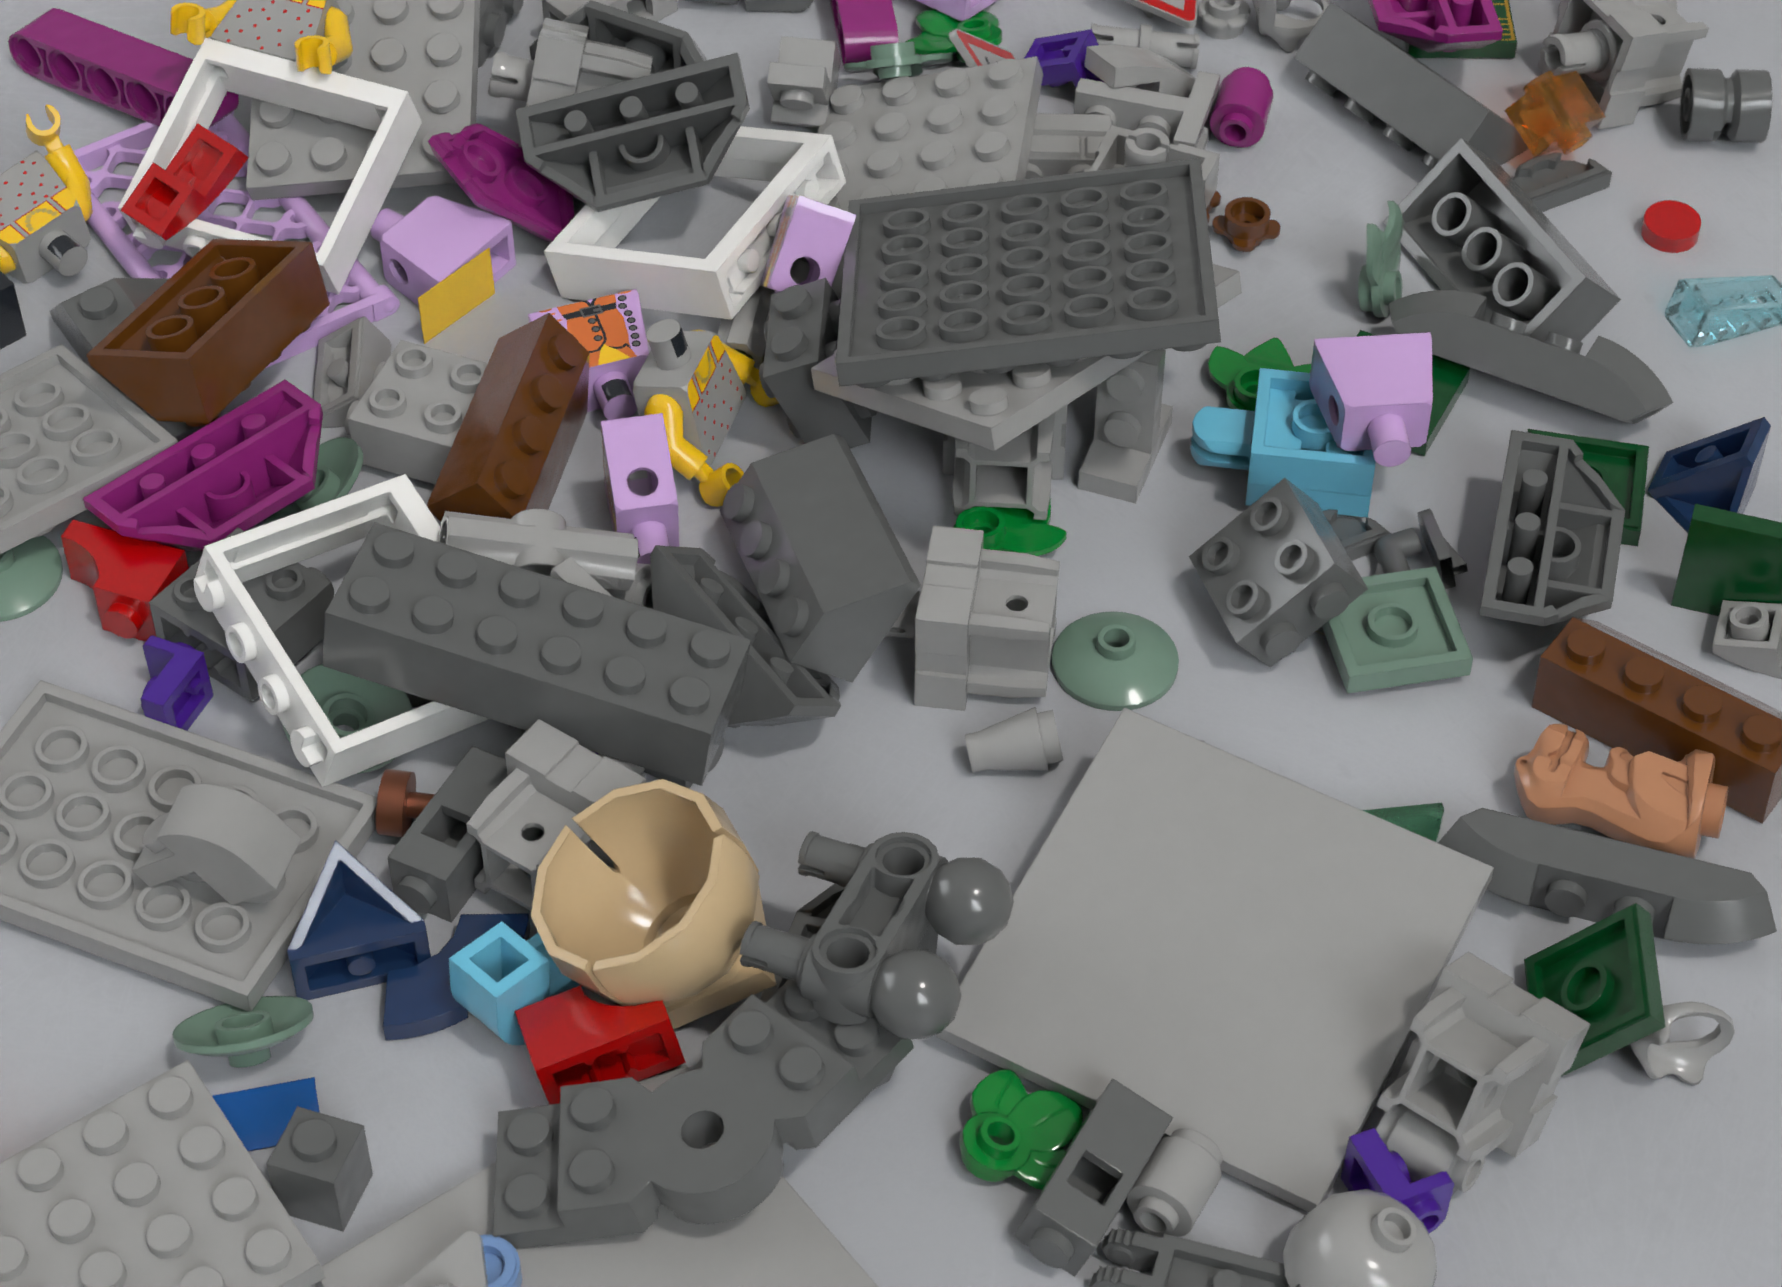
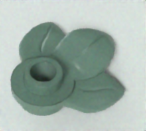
[844,42,953,79]
[1358,201,1404,318]

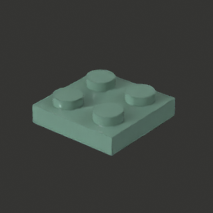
[1322,566,1473,694]

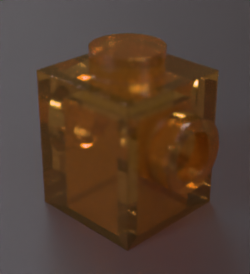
[1504,71,1606,157]

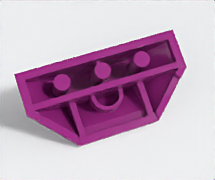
[1368,0,1503,52]
[83,380,323,551]

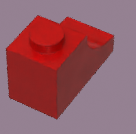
[61,519,189,642]
[515,985,686,1105]

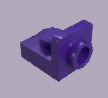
[1025,29,1104,88]
[140,636,214,731]
[1341,1128,1454,1233]

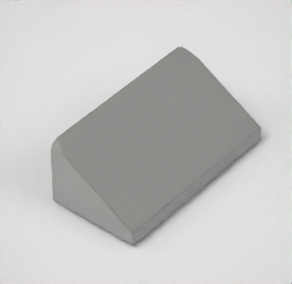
[313,316,391,428]

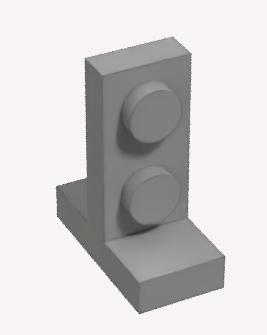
[1074,71,1220,150]
[1078,349,1173,504]

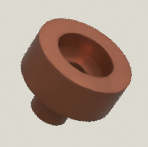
[376,769,435,837]

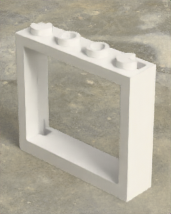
[118,38,422,294]
[544,126,846,320]
[193,474,488,787]

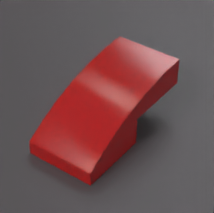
[121,123,249,241]

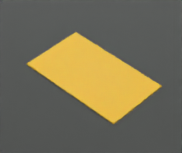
[418,248,495,344]

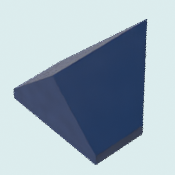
[1648,417,1771,533]
[287,840,431,1001]

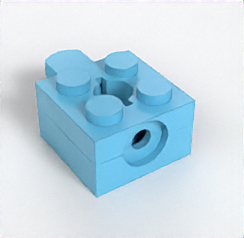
[1190,368,1376,517]

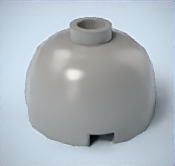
[1283,1189,1437,1287]

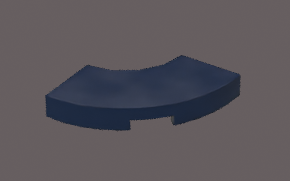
[383,913,531,1040]

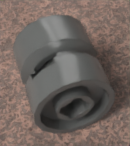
[1680,68,1772,143]

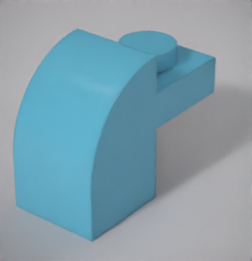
[449,921,585,1045]

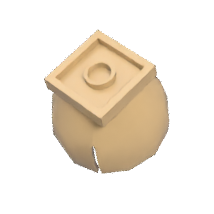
[531,779,776,1029]

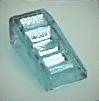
[1665,275,1782,347]

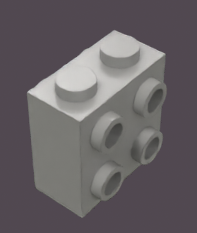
[345,340,488,484]

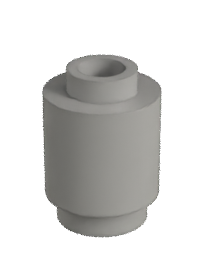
[1376,1105,1485,1195]
[1126,1128,1223,1238]

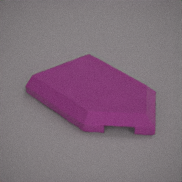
[428,123,575,243]

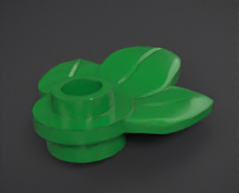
[905,9,1003,63]
[1208,338,1311,411]
[953,499,1067,556]
[959,1069,1083,1190]

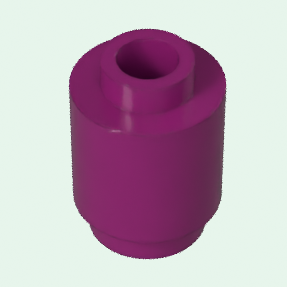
[1210,67,1274,148]

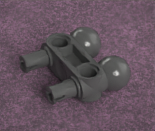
[740,831,1014,1039]

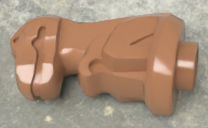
[1514,724,1729,859]

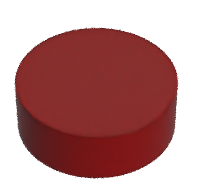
[1641,200,1701,253]

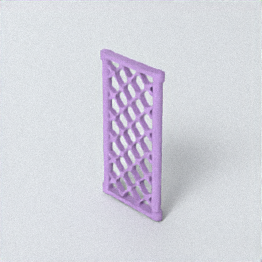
[74,111,400,368]

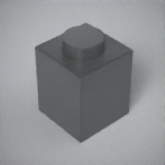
[267,1106,373,1232]

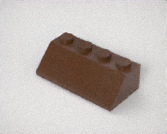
[86,239,330,427]
[426,313,590,522]
[1532,617,1782,824]

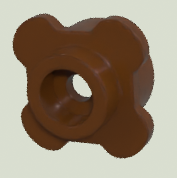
[1212,197,1281,252]

